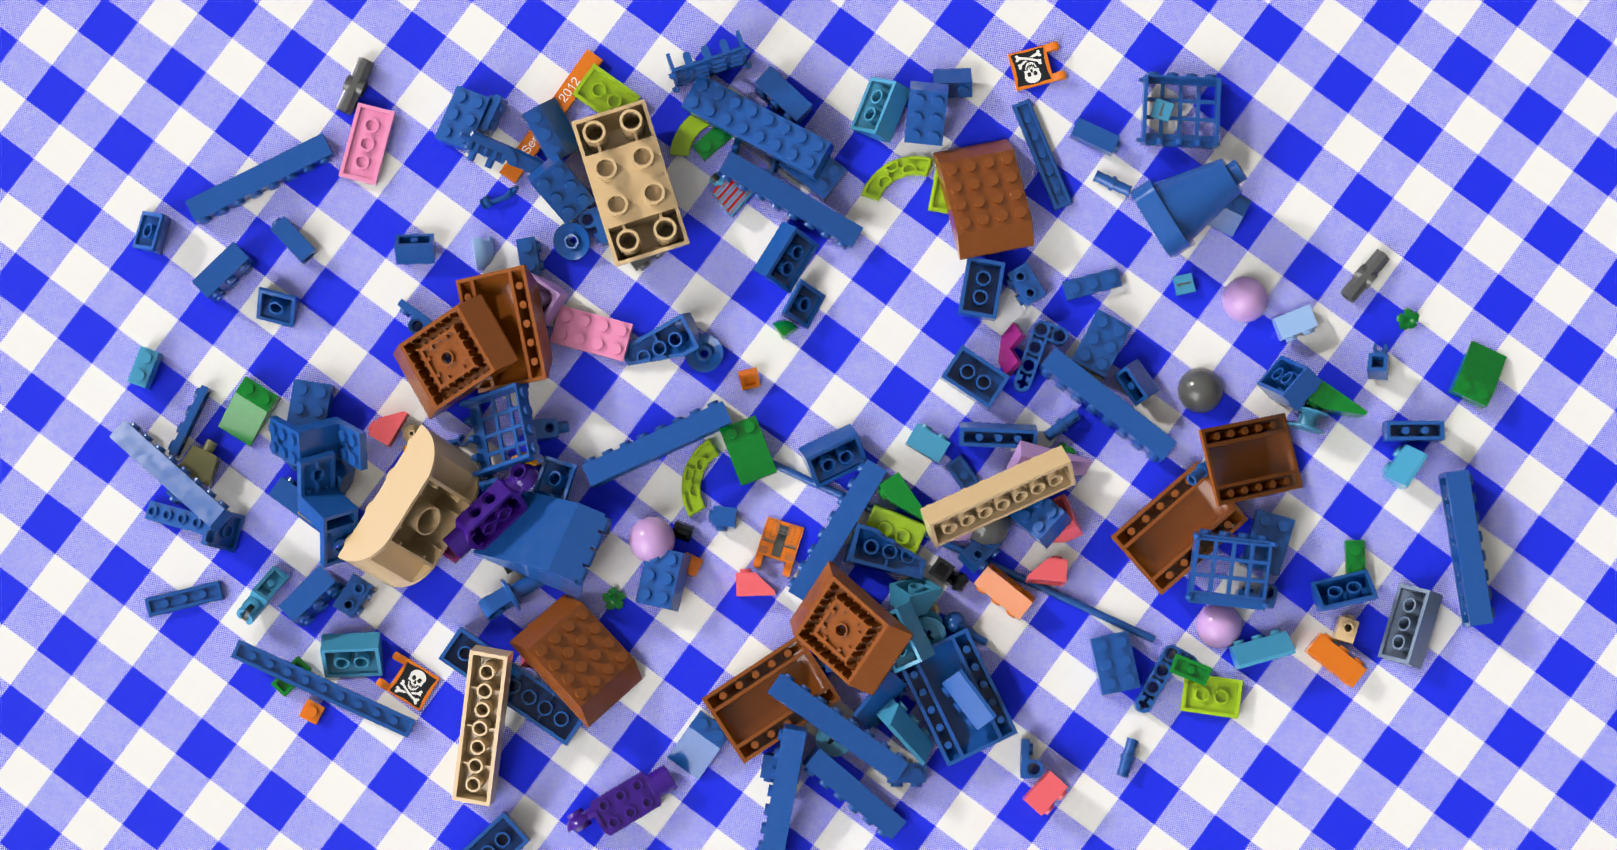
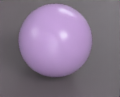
[1222,277,1268,322]
[629,517,675,561]
[1196,605,1242,648]

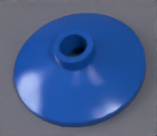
[553,222,590,260]
[685,334,723,372]

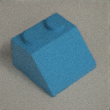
[1382,444,1429,490]
[889,576,943,617]

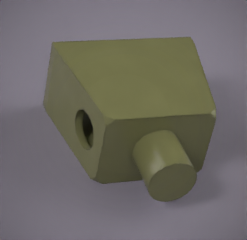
[178,439,221,488]

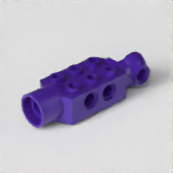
[443,463,538,559]
[567,765,678,836]

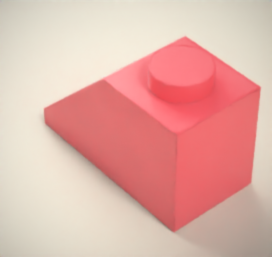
[368,411,410,448]
[1025,556,1068,586]
[736,569,775,597]

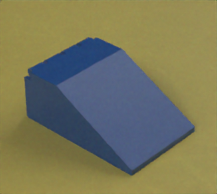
[473,491,612,598]

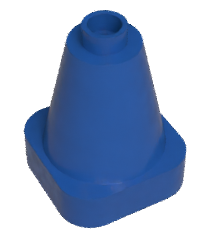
[1130,159,1247,257]

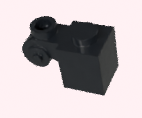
[928,556,969,592]

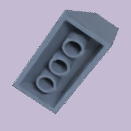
[1377,583,1443,669]

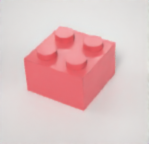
[1022,770,1068,816]

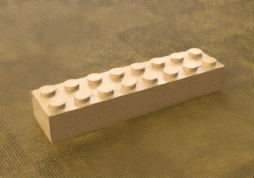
[920,445,1076,548]
[452,645,514,807]

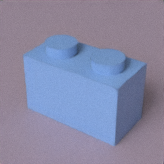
[1271,304,1318,343]

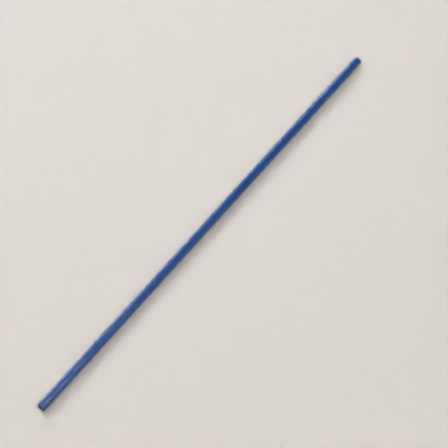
[773,460,1156,643]

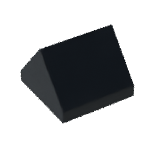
[673,520,695,542]

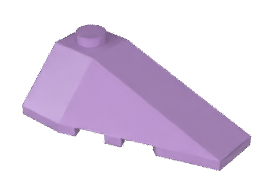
[1006,440,1092,475]

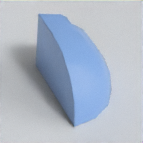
[472,237,494,270]

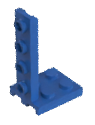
[145,500,245,553]

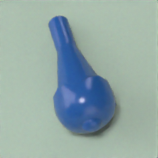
[944,611,988,646]

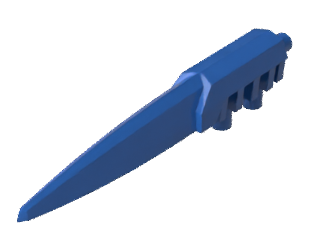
[458,131,590,191]

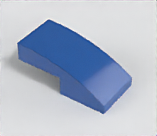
[479,476,499,493]

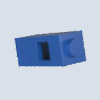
[1069,118,1121,157]
[270,216,318,265]

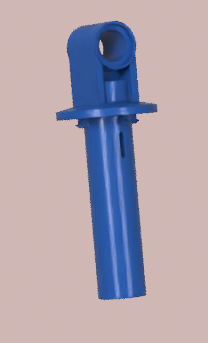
[478,576,545,620]

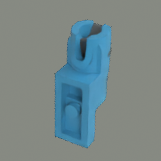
[236,565,290,625]

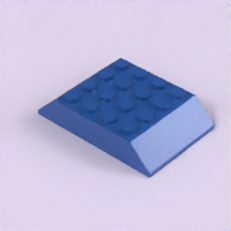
[901,628,1018,767]

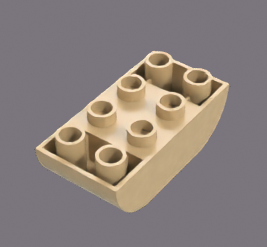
[571,99,690,267]
[338,424,480,587]

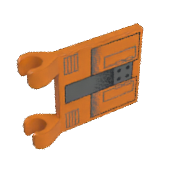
[753,517,804,577]

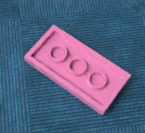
[338,103,396,186]
[550,306,634,362]

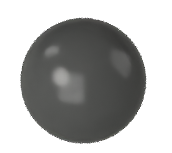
[1177,367,1224,413]
[970,516,1011,545]

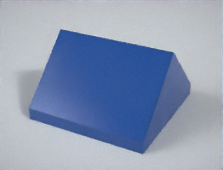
[132,211,171,255]
[782,279,826,329]
[256,287,301,328]
[533,456,578,500]

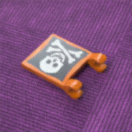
[1008,41,1067,91]
[376,651,440,711]

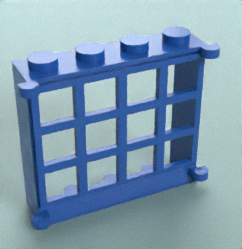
[666,30,752,93]
[1136,71,1223,149]
[459,383,544,479]
[1185,528,1278,611]

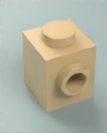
[1332,614,1360,644]

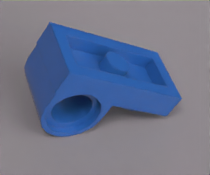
[578,206,609,247]
[397,298,433,335]
[1235,583,1278,609]
[1020,739,1044,778]

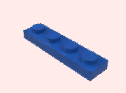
[168,385,212,459]

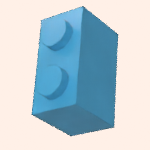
[127,346,163,390]
[905,423,950,464]

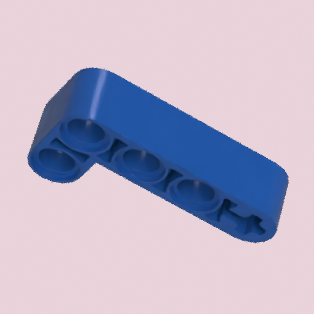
[1013,320,1069,393]
[1133,645,1198,713]

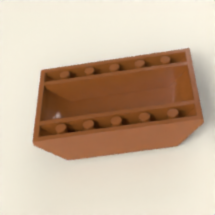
[933,139,1034,260]
[456,265,553,393]
[1198,413,1303,507]
[1111,461,1249,595]
[509,594,642,728]
[701,637,842,764]

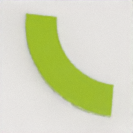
[670,115,711,157]
[861,156,933,201]
[681,439,719,517]

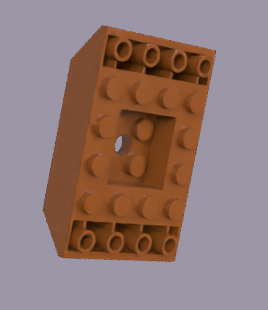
[393,294,520,420]
[790,561,914,695]

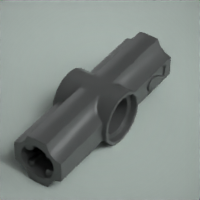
[336,57,374,116]
[1340,249,1390,303]

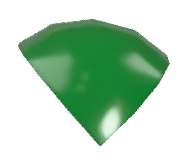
[772,320,798,340]

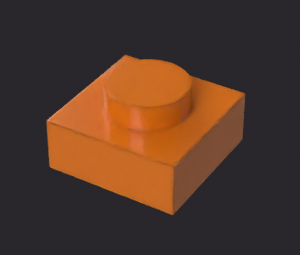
[738,367,761,391]
[685,552,704,577]
[299,699,326,725]

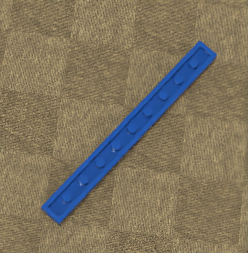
[231,639,416,738]

